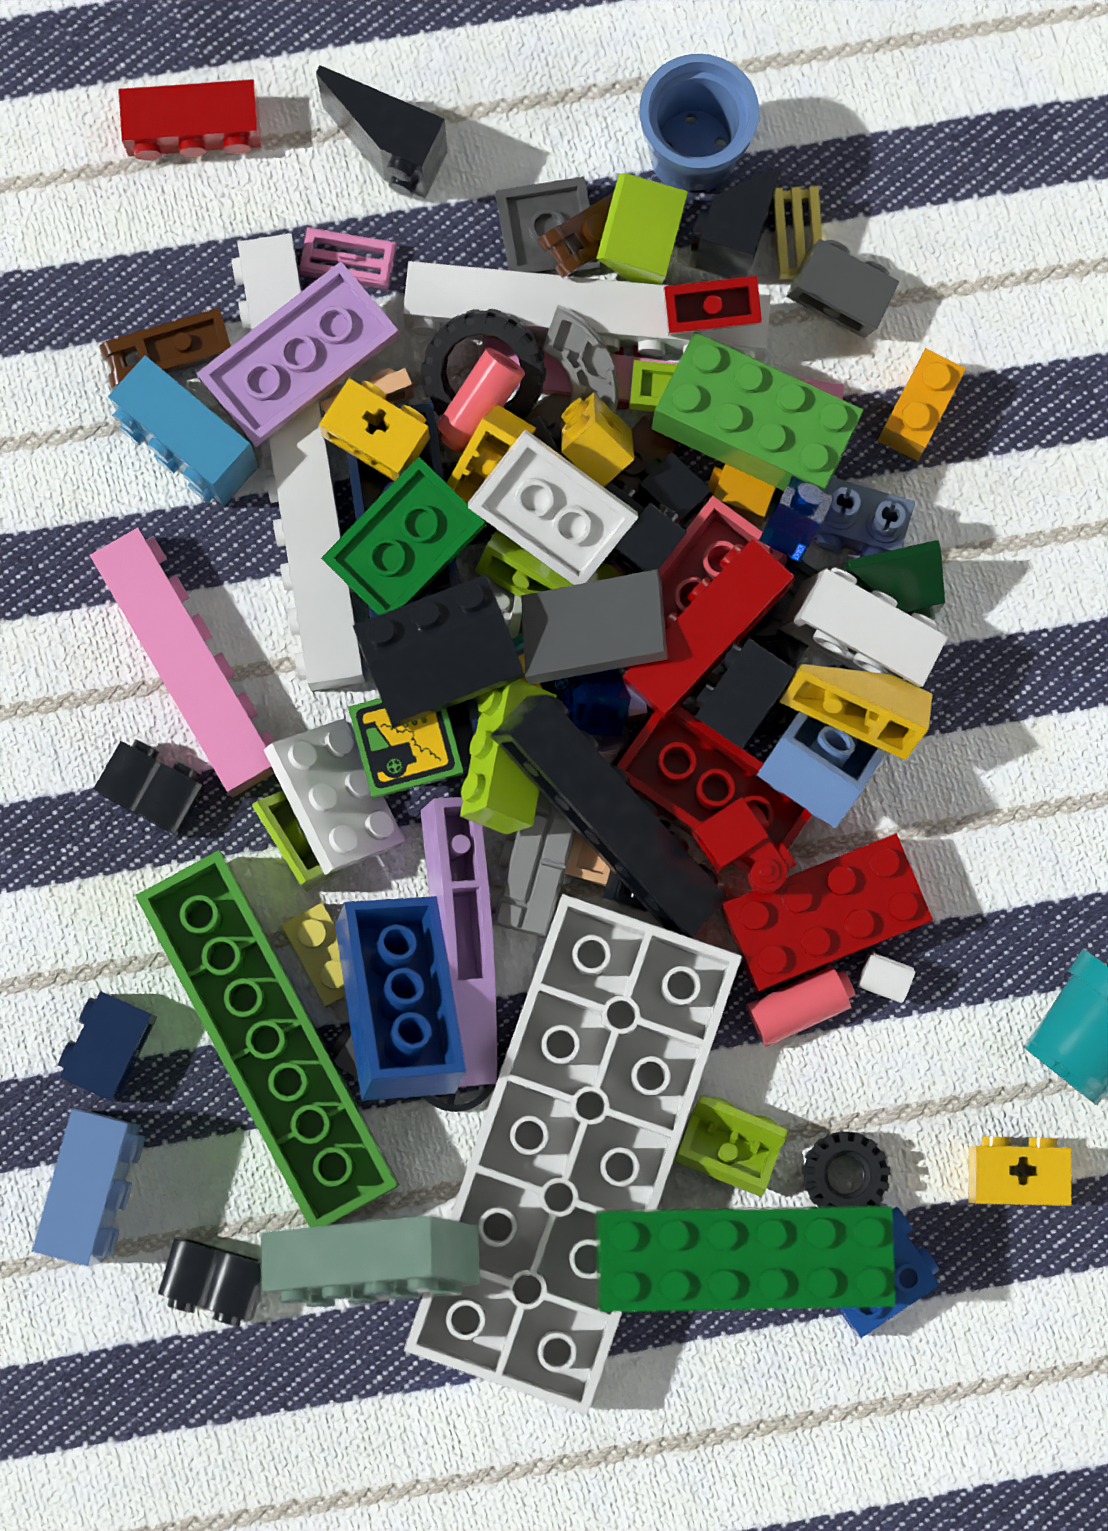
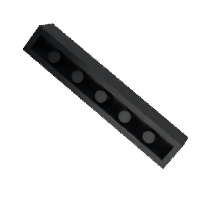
[490,694,727,938]

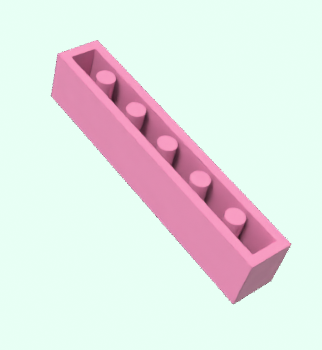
[90,528,275,798]

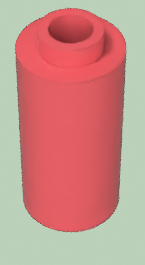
[436,348,525,453]
[746,966,856,1047]

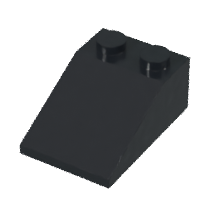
[316,65,448,199]

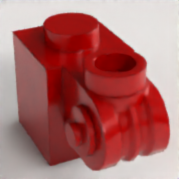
[692,797,796,894]

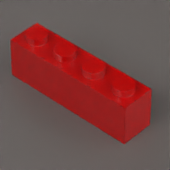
[623,538,794,721]

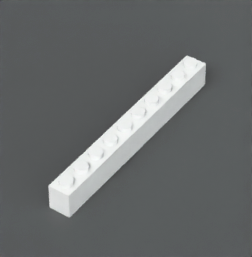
[232,233,366,692]

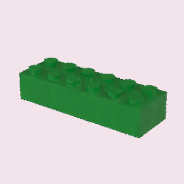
[595,1205,895,1312]

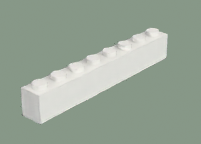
[403,261,771,361]

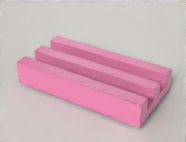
[299,227,397,290]

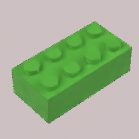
[652,331,863,507]

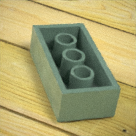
[261,1215,480,1307]

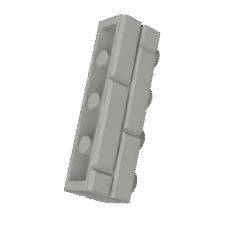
[490,790,576,939]

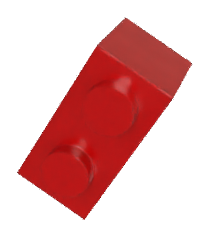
[663,276,762,335]

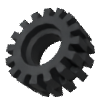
[802,1131,891,1206]

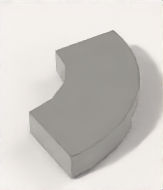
[542,305,619,414]

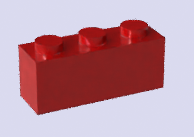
[119,79,261,161]

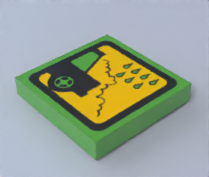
[348,698,464,799]

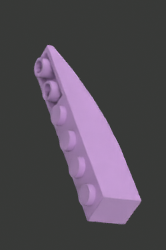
[420,797,497,1087]

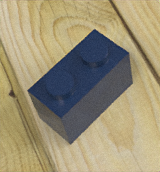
[58,991,158,1102]

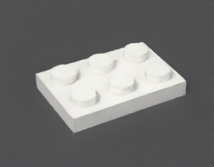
[468,429,638,585]
[264,718,405,875]

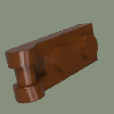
[537,192,614,279]
[99,308,231,390]

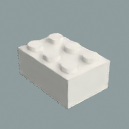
[778,568,948,687]

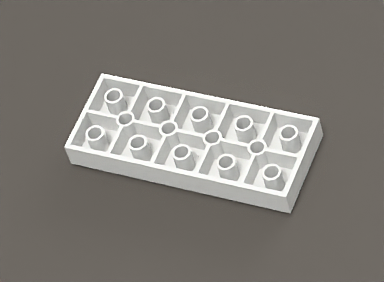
[404,894,742,1415]

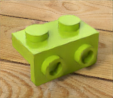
[674,1095,788,1197]

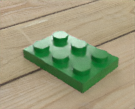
[321,457,488,615]

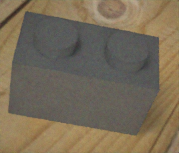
[786,239,900,338]

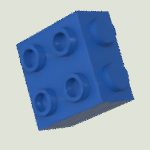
[838,1203,940,1338]

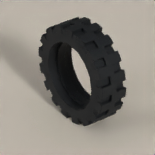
[421,309,546,419]

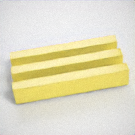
[773,186,823,279]

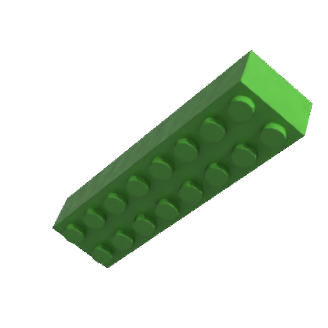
[135,850,400,1227]

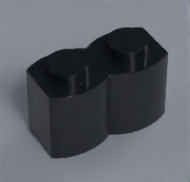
[93,739,205,837]
[158,1237,262,1326]

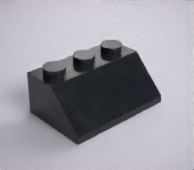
[352,574,525,729]

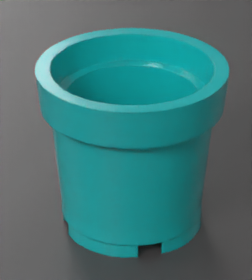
[1023,949,1108,1106]

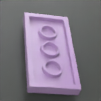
[196,261,400,448]

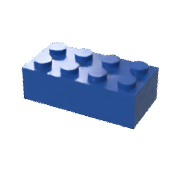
[335,896,467,1101]

